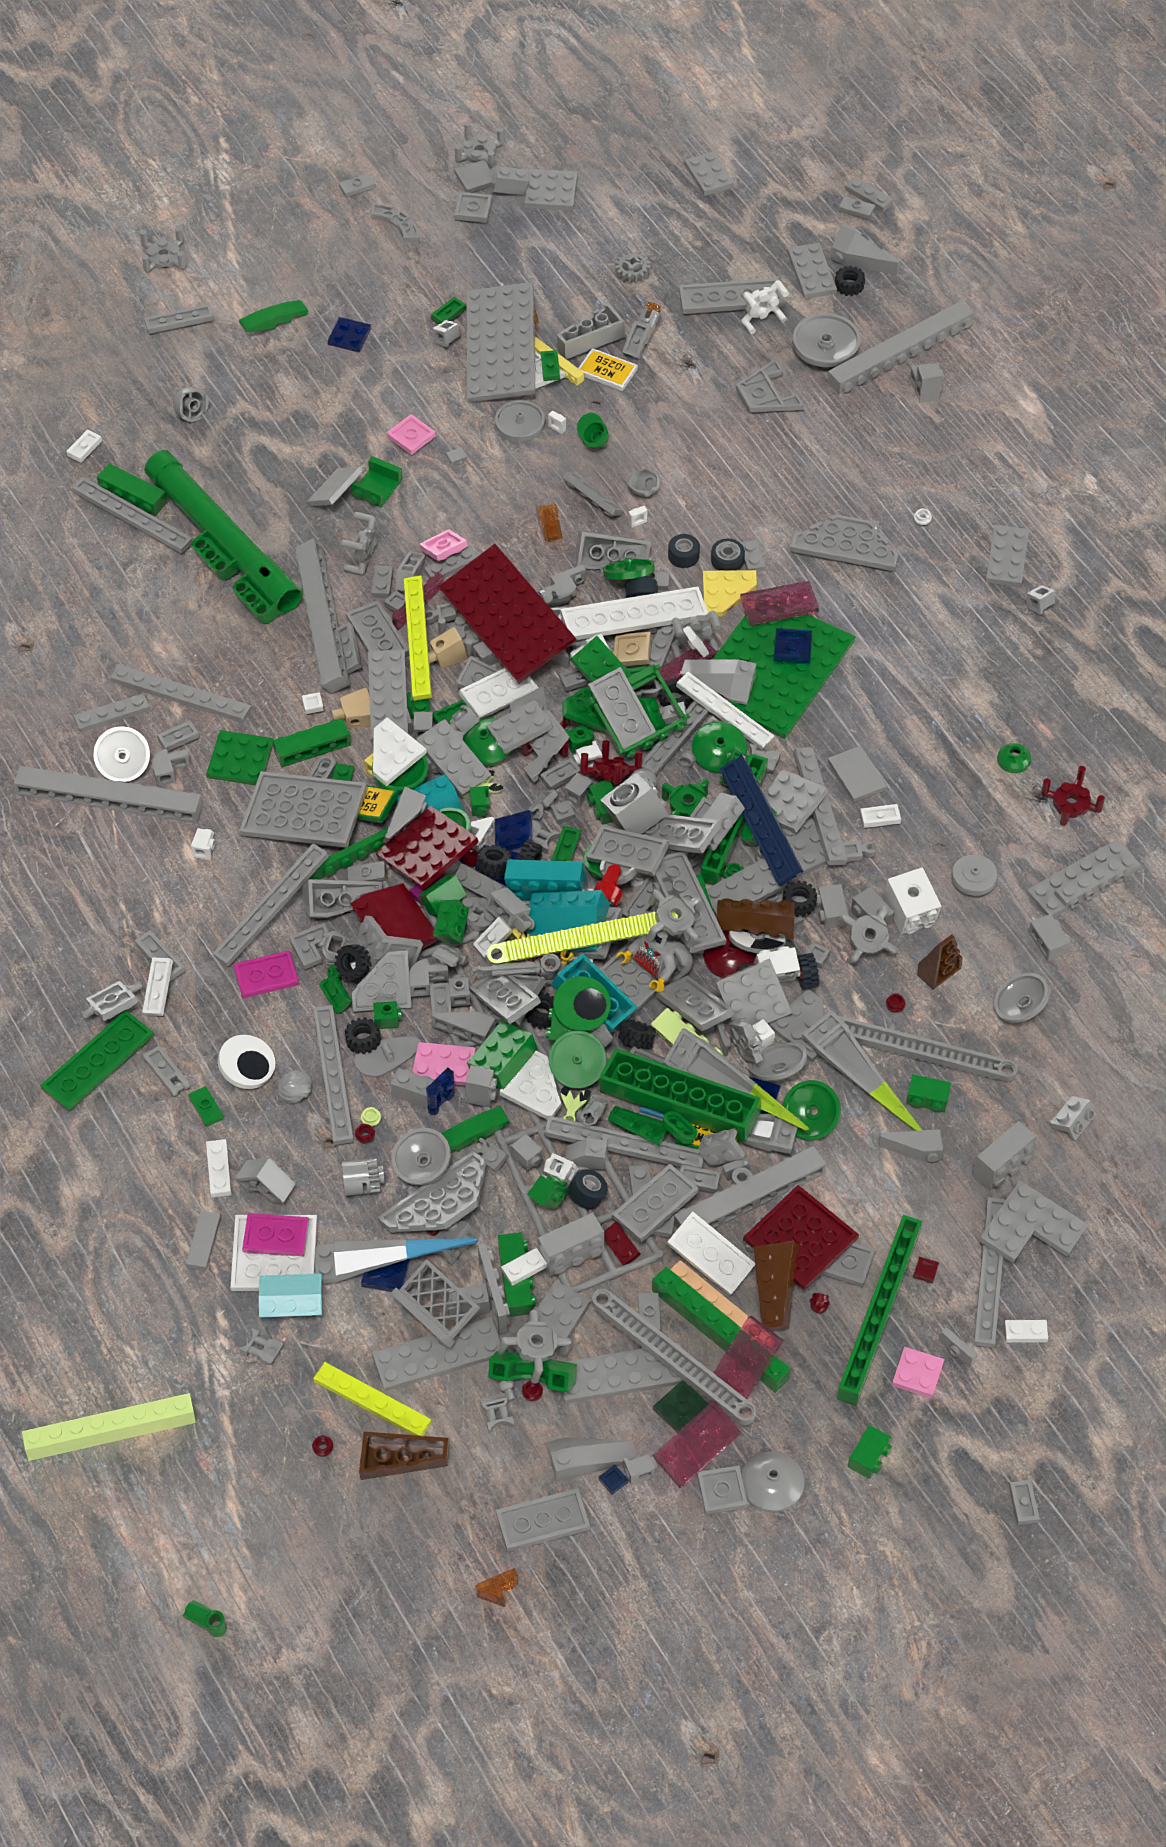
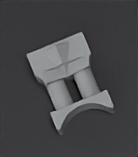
[749,744,781,774]
[519,819,559,854]
[432,945,469,967]
[239,1328,284,1365]
[480,1393,514,1434]

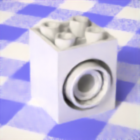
[882,867,941,935]

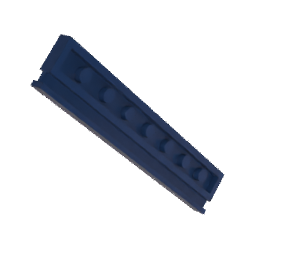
[719,753,804,887]

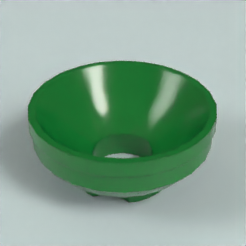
[997,743,1031,773]

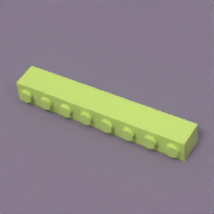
[22,1393,196,1461]

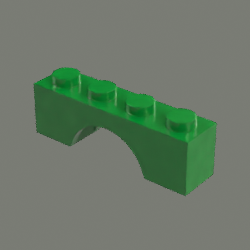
[488,1351,577,1392]

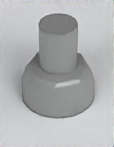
[497,1380,516,1402]

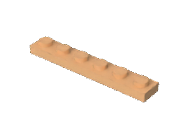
[670,1260,772,1347]

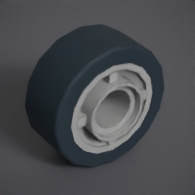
[711,538,745,571]

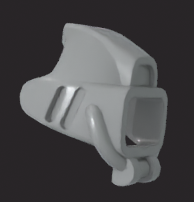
[319,931,353,970]

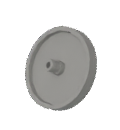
[495,400,545,442]

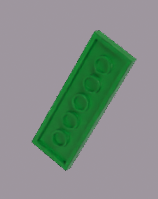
[40,1010,154,1112]

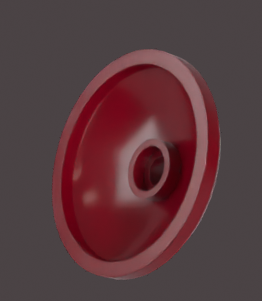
[703,930,759,978]

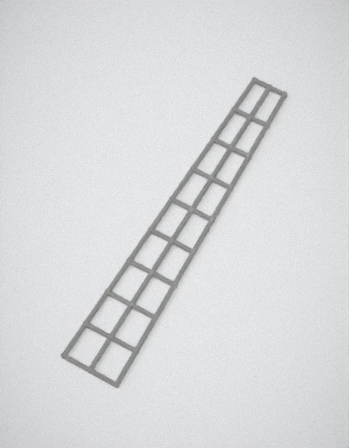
[380,864,663,1293]

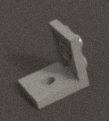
[353,916,423,972]

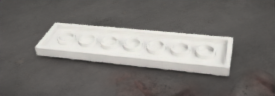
[560,587,708,640]

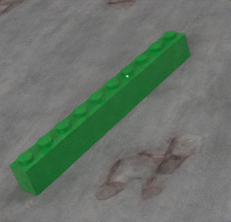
[837,1215,922,1406]

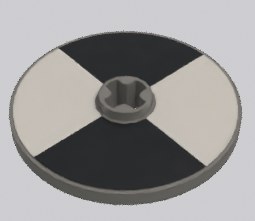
[729,929,786,953]

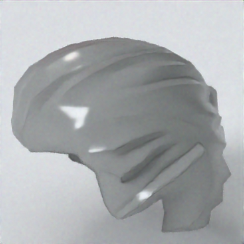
[627,468,661,497]
[278,1070,312,1104]

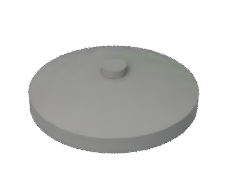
[792,313,861,367]

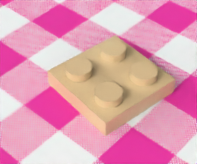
[613,632,652,666]

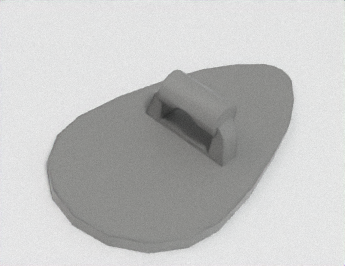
[354,1037,421,1078]

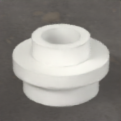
[914,508,932,525]

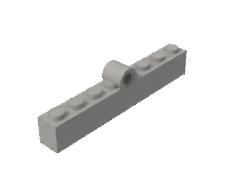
[674,1146,826,1230]

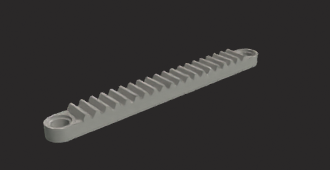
[837,1015,1017,1082]
[592,1289,756,1425]

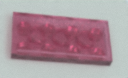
[740,581,819,626]
[713,1316,784,1399]
[652,1400,741,1488]

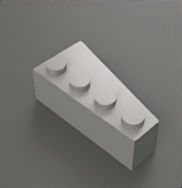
[557,303,625,359]

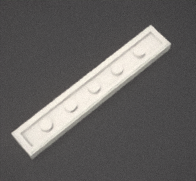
[676,672,774,750]

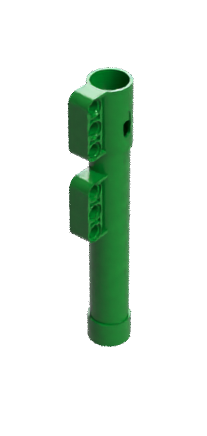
[144,450,303,624]

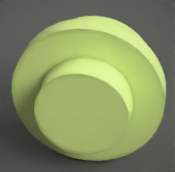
[361,1107,381,1127]

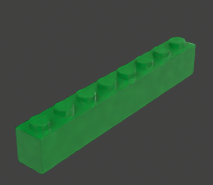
[701,753,768,885]
[652,1266,791,1393]

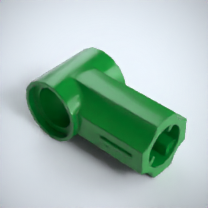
[183,1600,227,1637]

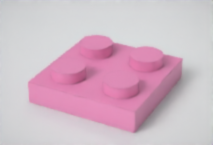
[387,414,436,455]
[419,529,468,561]
[892,1347,944,1398]

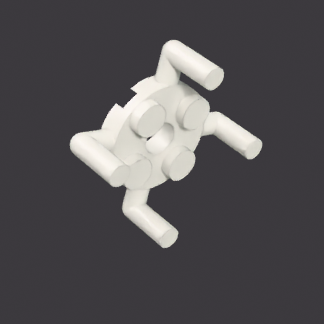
[742,280,789,334]

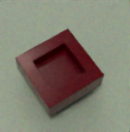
[913,1256,939,1283]

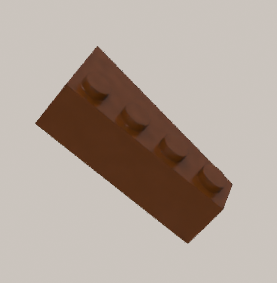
[717,898,795,939]
[754,1241,799,1332]
[359,1431,450,1480]

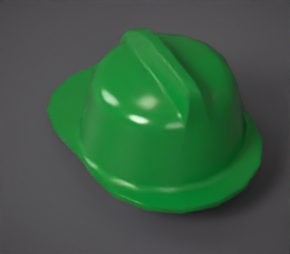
[577,412,609,448]

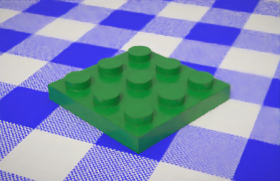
[206,730,274,786]

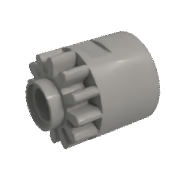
[342,1158,385,1196]

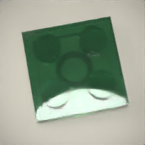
[653,1380,713,1437]

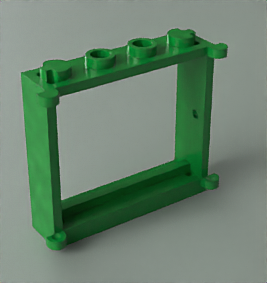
[588,664,690,759]

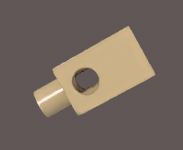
[428,627,468,668]
[331,687,371,728]

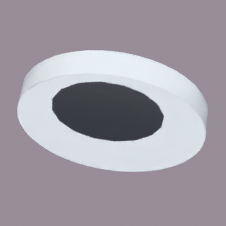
[218,1035,275,1089]

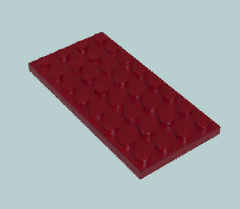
[438,544,577,684]

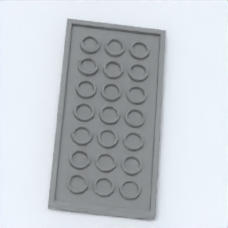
[467,282,536,402]

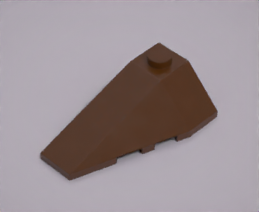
[917,934,963,990]

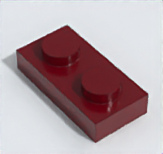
[604,1222,641,1266]

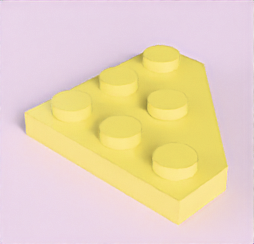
[703,570,757,617]

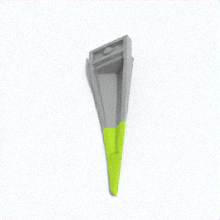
[802,1010,922,1131]
[663,1028,809,1130]

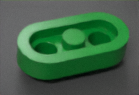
[662,1111,697,1144]

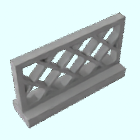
[390,1259,480,1348]

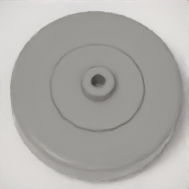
[952,854,998,896]

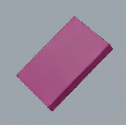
[233,950,299,999]
[242,1213,309,1257]

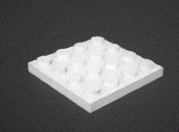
[231,1215,317,1291]

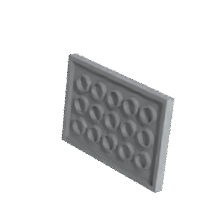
[239,771,368,848]

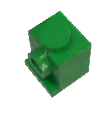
[565,725,594,754]
[470,786,490,817]

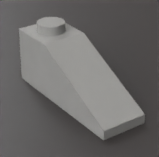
[395,551,426,593]
[383,787,427,843]
[432,1012,496,1045]
[879,1129,943,1162]

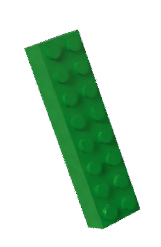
[599,1048,761,1142]

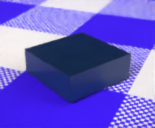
[598,1465,628,1495]

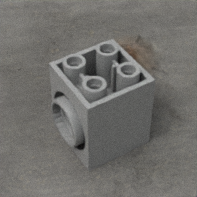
[600,773,668,834]

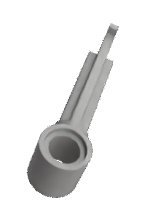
[472,954,560,979]

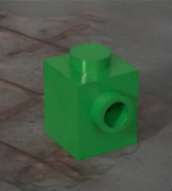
[373,1001,402,1029]

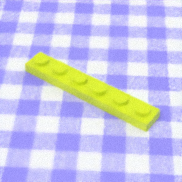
[313,1362,432,1436]

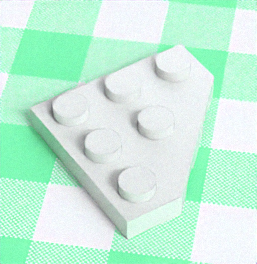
[373,718,427,786]
[500,1051,561,1120]

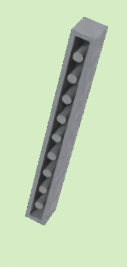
[827,301,974,395]
[295,539,350,694]
[14,766,203,823]

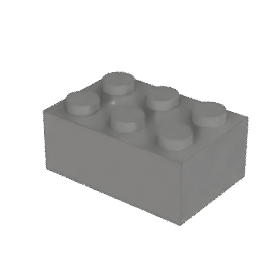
[973,1121,1036,1192]
[538,1212,604,1277]

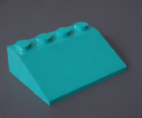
[527,890,610,952]

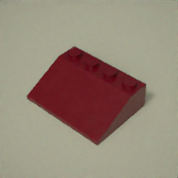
[350,883,439,950]

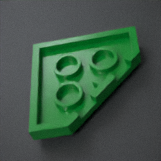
[562,686,607,733]

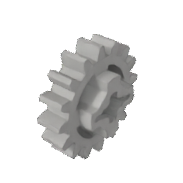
[615,251,651,283]

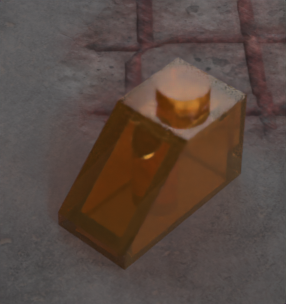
[536,503,563,542]

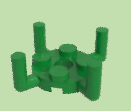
[662,779,709,817]

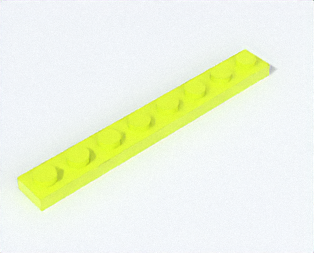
[404,576,432,701]

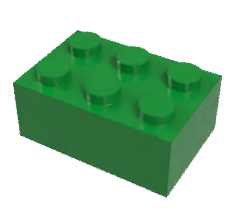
[467,1021,538,1090]

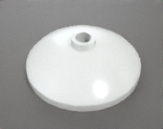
[94,727,150,782]

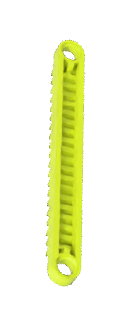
[487,911,678,964]

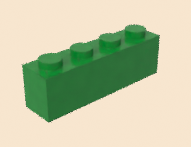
[97,463,167,516]
[273,718,351,768]
[498,1232,536,1317]

